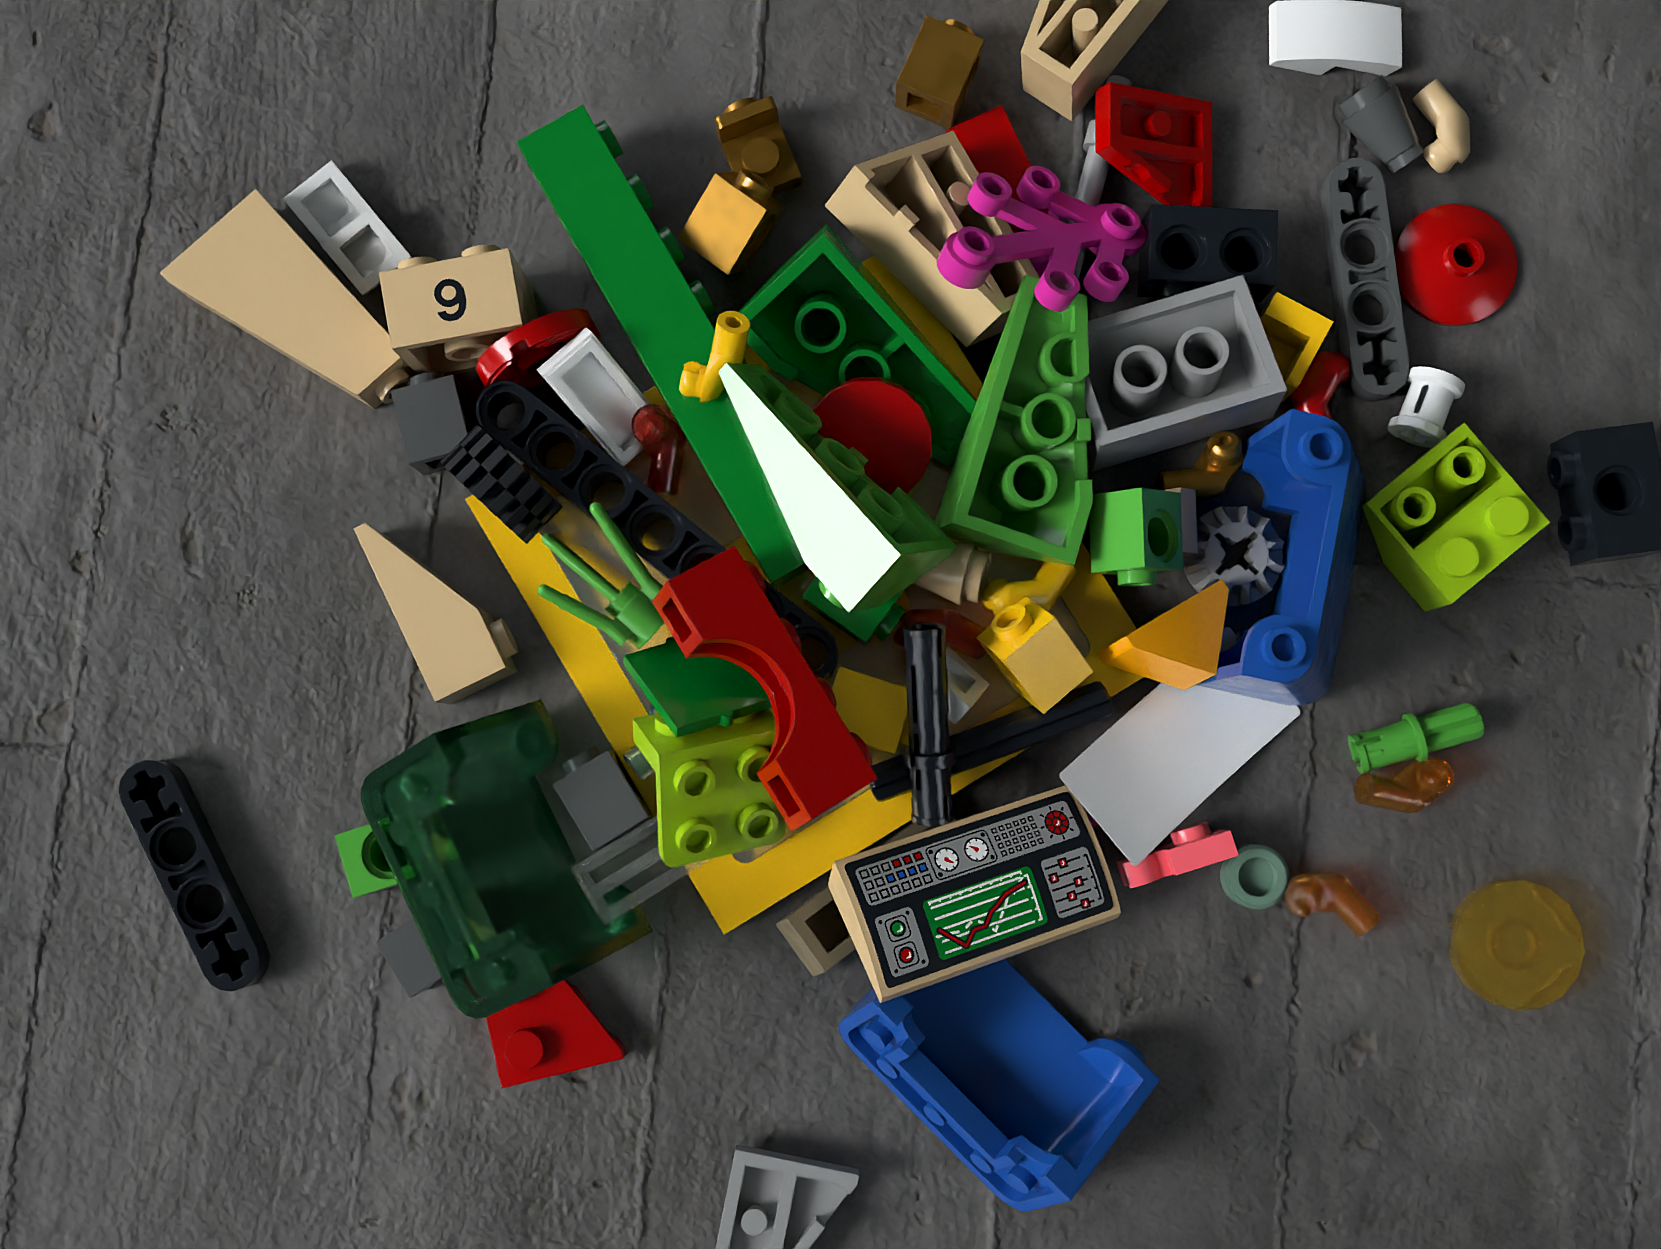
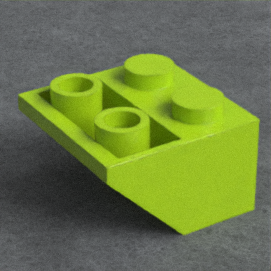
[1362,423,1550,612]

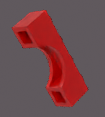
[652,546,878,831]

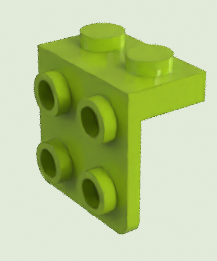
[633,709,786,867]

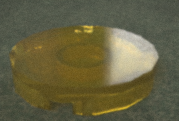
[1448,880,1585,1011]

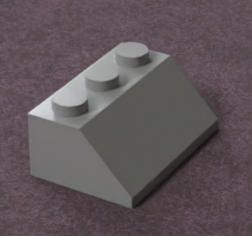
[1085,275,1287,472]

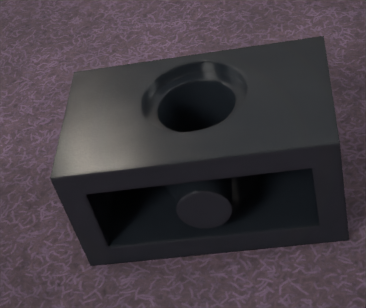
[1547,422,1661,566]

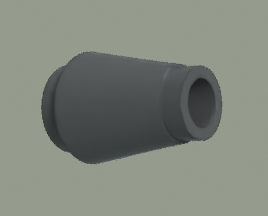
[1339,75,1424,174]

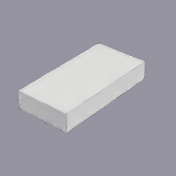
[537,327,669,466]

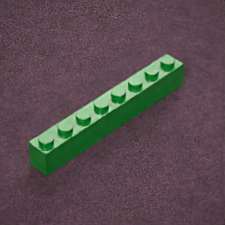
[516,104,810,589]

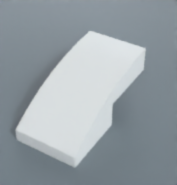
[1269,0,1402,76]
[283,160,412,296]

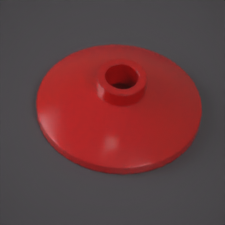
[1394,204,1517,326]

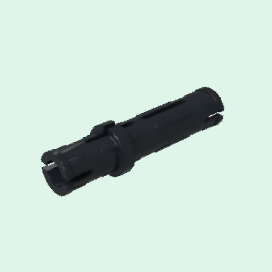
[903,622,957,826]

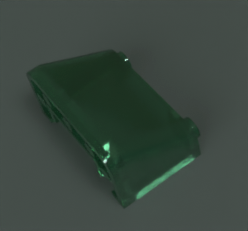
[361,699,653,1019]

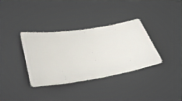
[1059,627,1300,866]

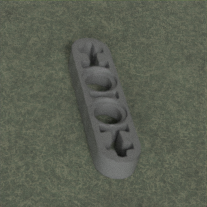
[1320,158,1409,402]

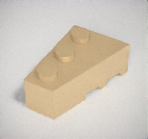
[1021,0,1169,121]
[825,131,1040,348]

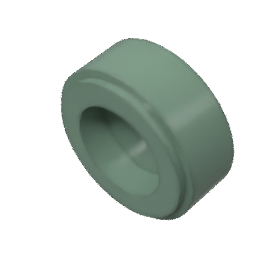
[1220,844,1289,909]

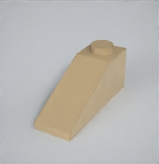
[353,523,519,705]

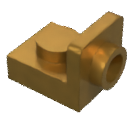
[714,96,802,197]

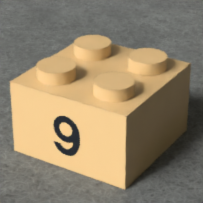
[379,245,538,376]

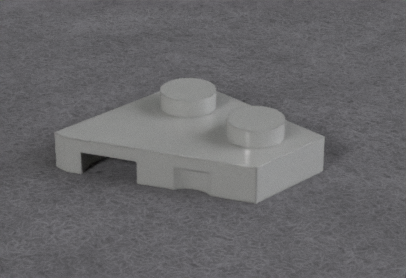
[715,1144,859,1249]

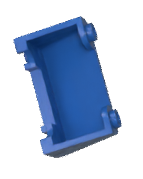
[1196,409,1366,705]
[838,959,1160,1212]

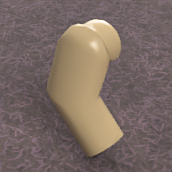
[1412,79,1470,173]

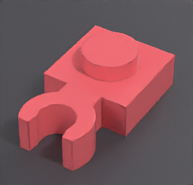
[1116,821,1239,888]

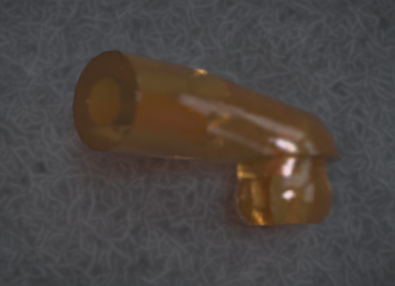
[1354,757,1455,813]
[1285,871,1381,937]

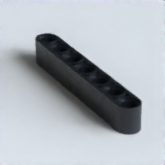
[476,381,838,681]

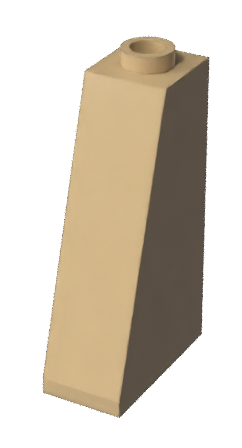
[160,189,416,409]

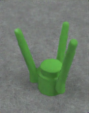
[537,502,664,649]

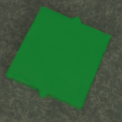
[623,637,772,738]

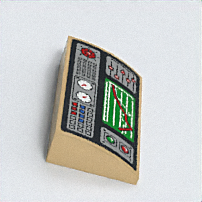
[828,785,1121,1003]

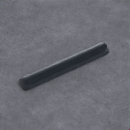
[869,681,1113,802]

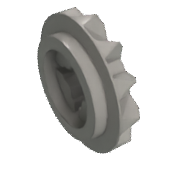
[1183,506,1285,606]

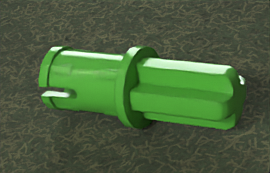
[1348,703,1484,774]

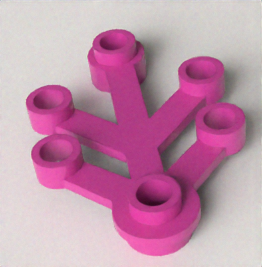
[937,166,1146,312]

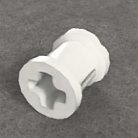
[1387,366,1465,448]

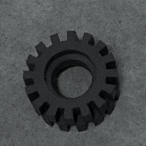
[441,425,563,544]

